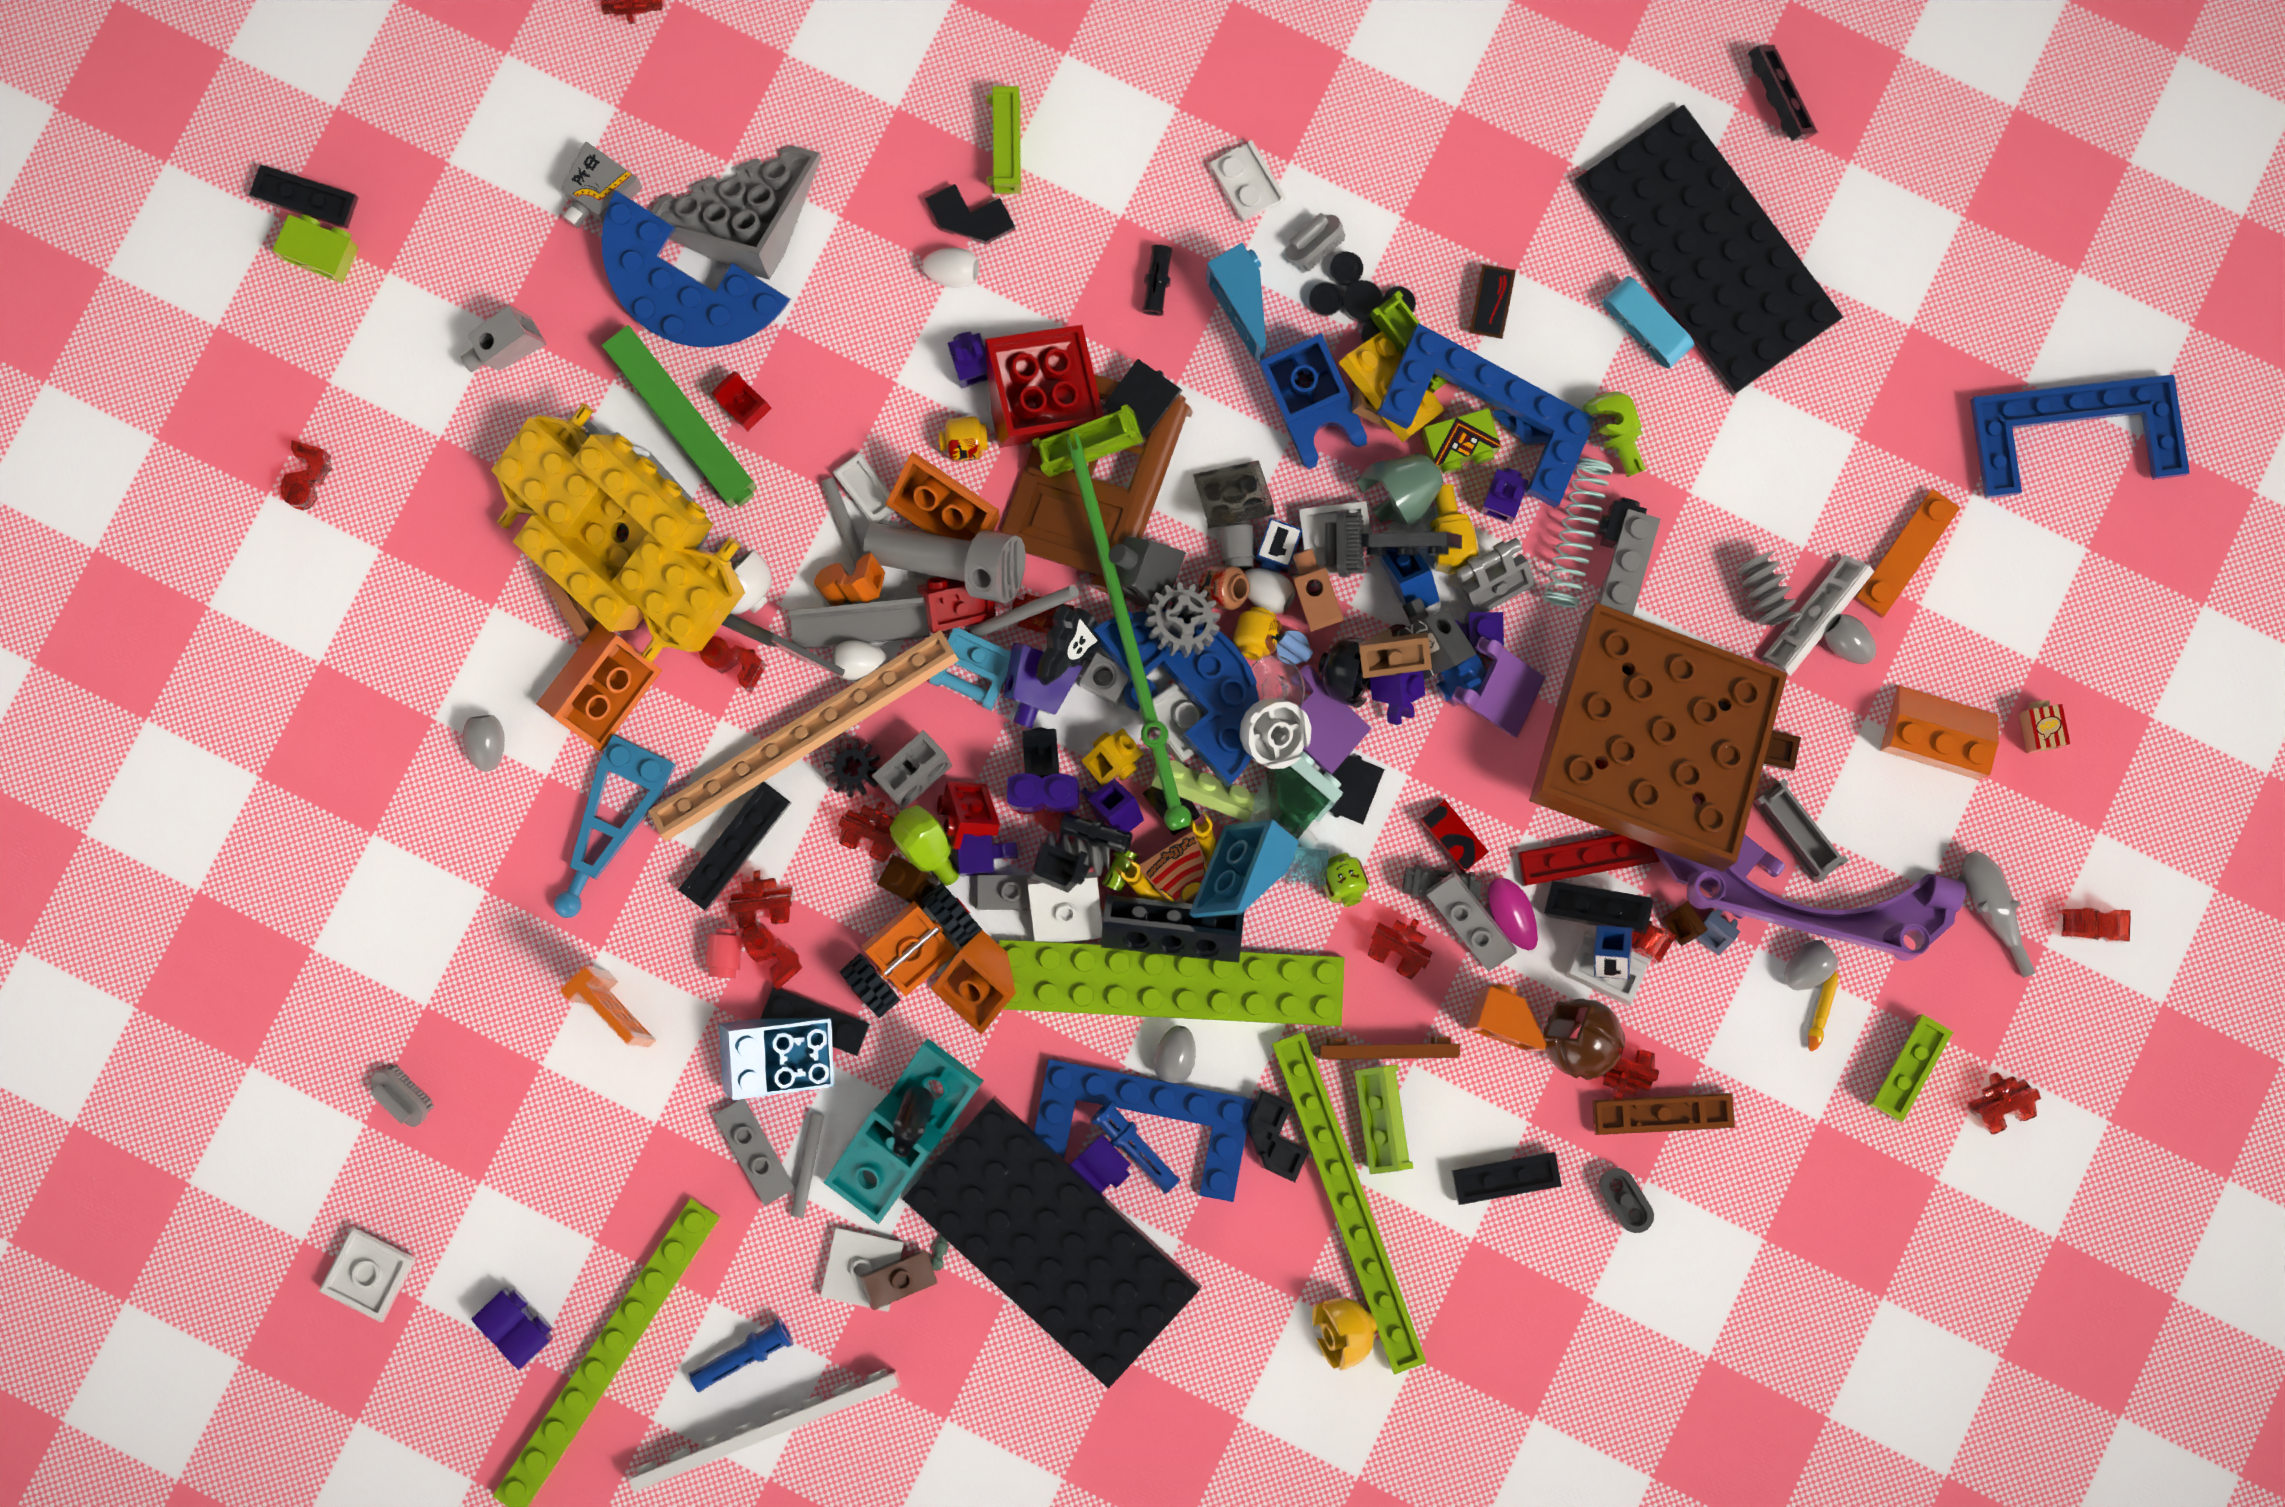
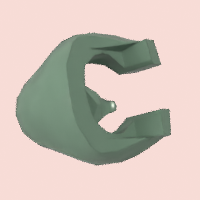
[1356,453,1444,527]

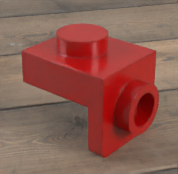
[711,371,772,432]

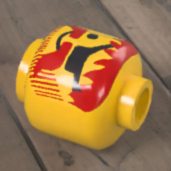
[939,416,988,462]

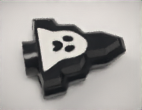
[1036,604,1101,686]

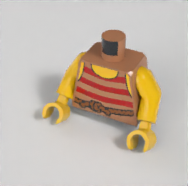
[1115,812,1217,904]

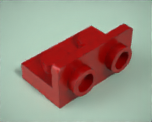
[917,577,996,633]
[937,782,1000,849]

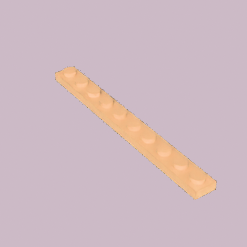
[648,630,959,842]

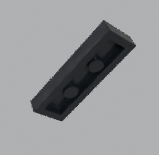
[1748,44,1818,141]
[249,164,359,229]
[1360,532,1462,557]
[1544,881,1654,934]
[760,987,871,1057]
[1451,1152,1562,1205]

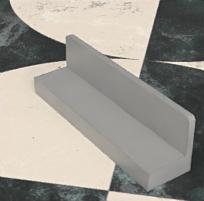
[787,597,930,650]

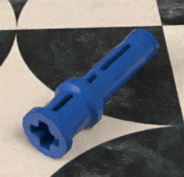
[1090,1100,1180,1194]
[688,1317,794,1393]

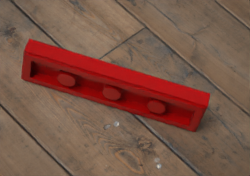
[1517,834,1660,887]

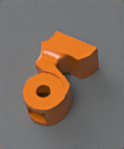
[814,552,886,606]

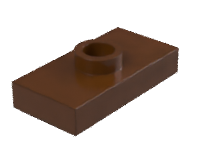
[860,1249,938,1310]

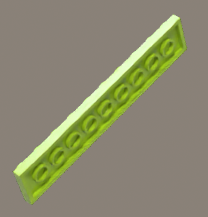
[999,940,1345,1027]

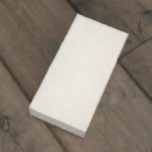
[833,452,895,524]

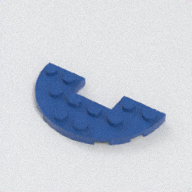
[602,190,792,347]
[1093,609,1259,788]

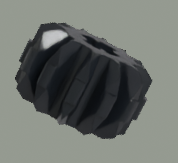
[824,739,881,798]

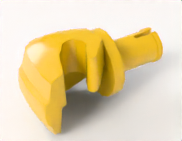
[1430,484,1479,575]

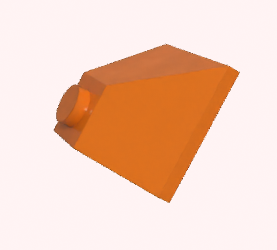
[930,930,1016,1035]

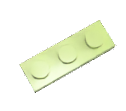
[1151,760,1255,823]

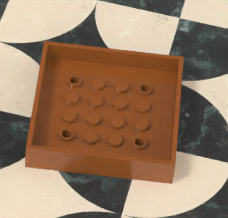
[1529,603,1788,872]

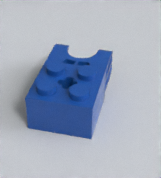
[1259,333,1367,470]

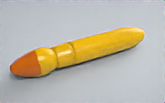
[1808,970,1839,1052]

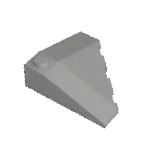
[651,146,821,280]

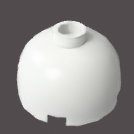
[730,549,772,615]
[1240,698,1312,769]

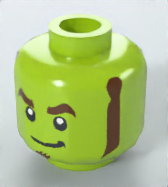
[1319,853,1370,907]

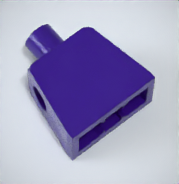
[1003,643,1082,729]

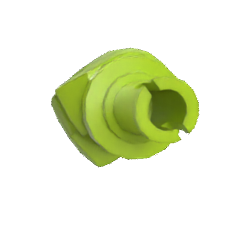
[1583,391,1647,478]
[889,805,960,886]

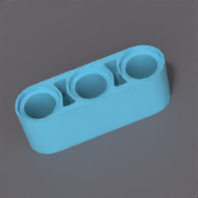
[1602,276,1694,369]

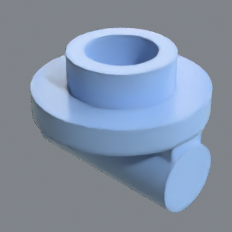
[1276,630,1313,665]

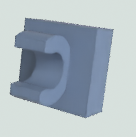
[1696,909,1741,956]

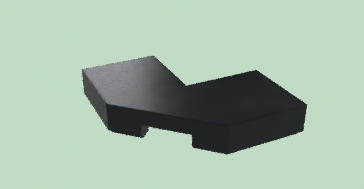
[925,184,1016,245]
[1245,1090,1309,1183]

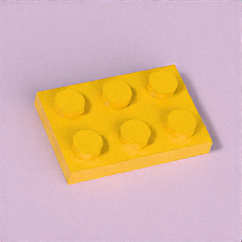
[1338,331,1445,442]

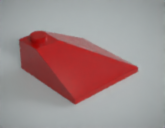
[984,325,1104,448]

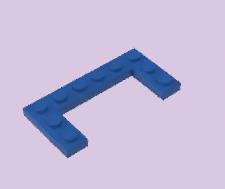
[1377,323,1596,508]
[1970,374,2190,499]
[1034,1059,1253,1202]

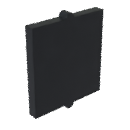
[1103,359,1183,438]
[1322,755,1385,825]

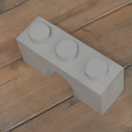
[1597,509,1661,616]

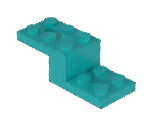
[823,1038,984,1225]

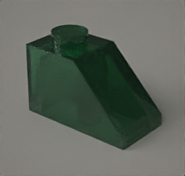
[1266,766,1331,840]

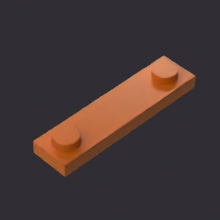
[1854,488,1961,618]

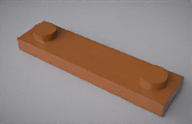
[1318,1037,1460,1060]
[1592,1093,1735,1135]

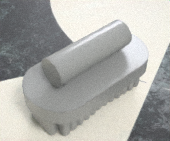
[1285,213,1346,273]
[370,1065,434,1127]

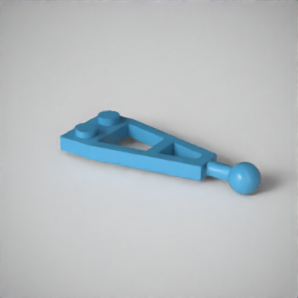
[554,735,676,918]

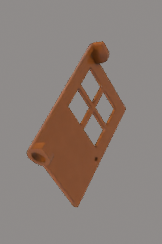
[1001,374,1193,599]

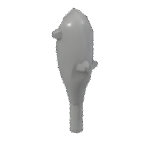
[1957,850,2036,978]

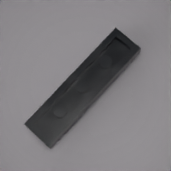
[678,782,792,912]

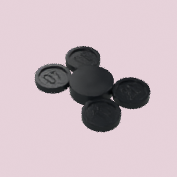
[1309,251,1416,344]

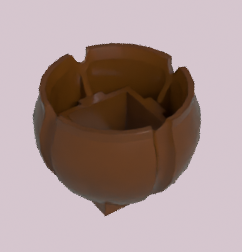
[1543,998,1625,1080]

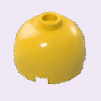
[1312,1297,1377,1371]

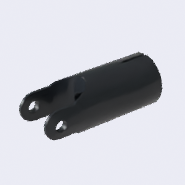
[892,1086,935,1157]

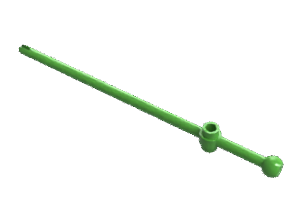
[1066,432,1192,830]

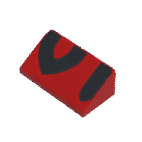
[1418,800,1489,873]

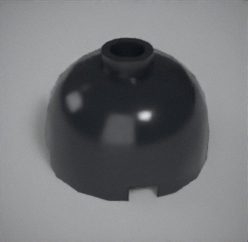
[1318,637,1371,708]

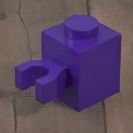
[947,332,988,389]
[1479,468,1529,525]
[1454,612,1504,652]
[1370,671,1426,725]
[1080,778,1144,832]
[957,834,1018,877]

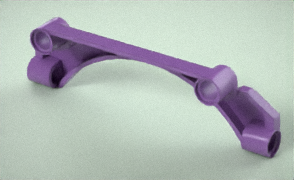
[1654,847,1966,961]

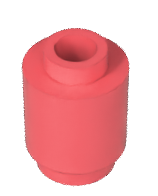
[705,928,743,978]

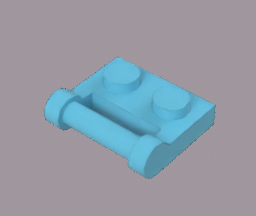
[929,627,1011,711]

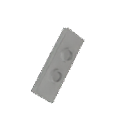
[1426,871,1517,972]
[977,875,1032,910]
[713,1099,796,1206]

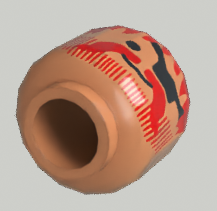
[1198,565,1250,610]

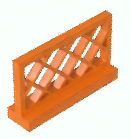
[558,966,656,1047]

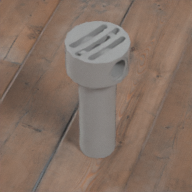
[863,523,1026,604]

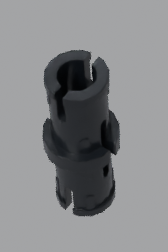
[1142,245,1173,316]
[1060,812,1133,854]

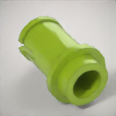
[1102,850,1139,893]

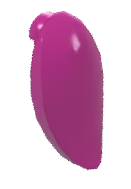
[1488,878,1538,951]

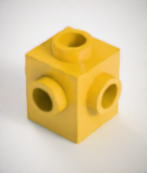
[1081,728,1144,787]

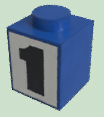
[1255,518,1303,573]
[1594,925,1632,980]

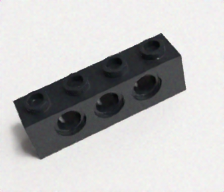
[1101,895,1245,963]

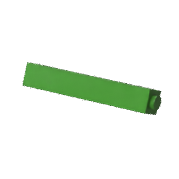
[602,324,757,509]

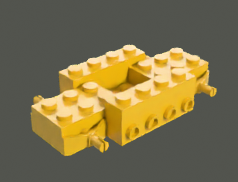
[491,403,745,663]

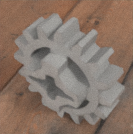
[1145,582,1221,658]

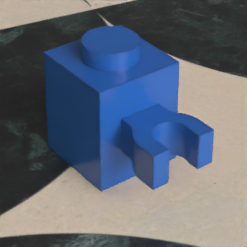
[1436,653,1487,707]

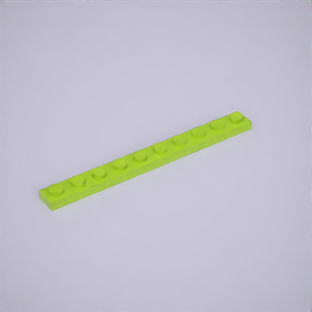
[1272,1031,1427,1375]
[492,1198,721,1507]

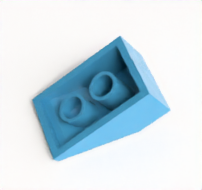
[1205,242,1266,365]
[1190,819,1299,918]

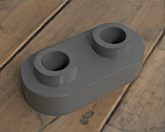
[1598,1168,1654,1233]

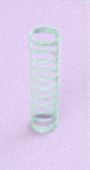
[1543,458,1613,608]

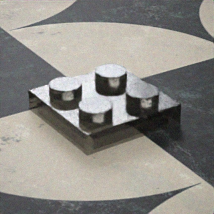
[1193,460,1275,529]

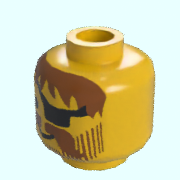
[1233,607,1281,660]

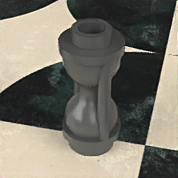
[1402,864,1481,900]

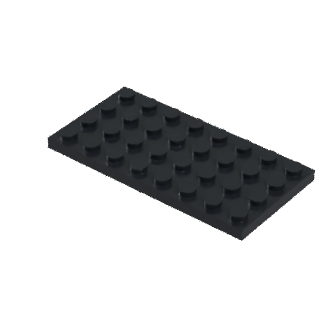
[1574,104,1843,396]
[902,1096,1202,1389]

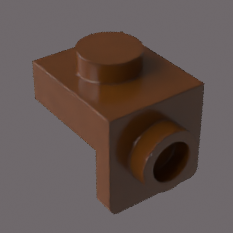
[876,855,939,909]

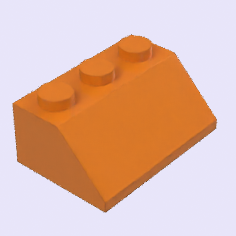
[886,452,1000,541]
[536,622,663,752]
[1880,685,1999,780]
[1465,983,1547,1052]

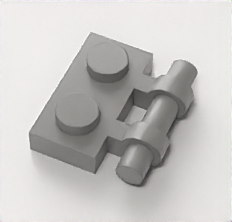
[1456,537,1536,612]

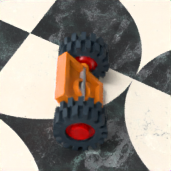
[839,883,982,1018]

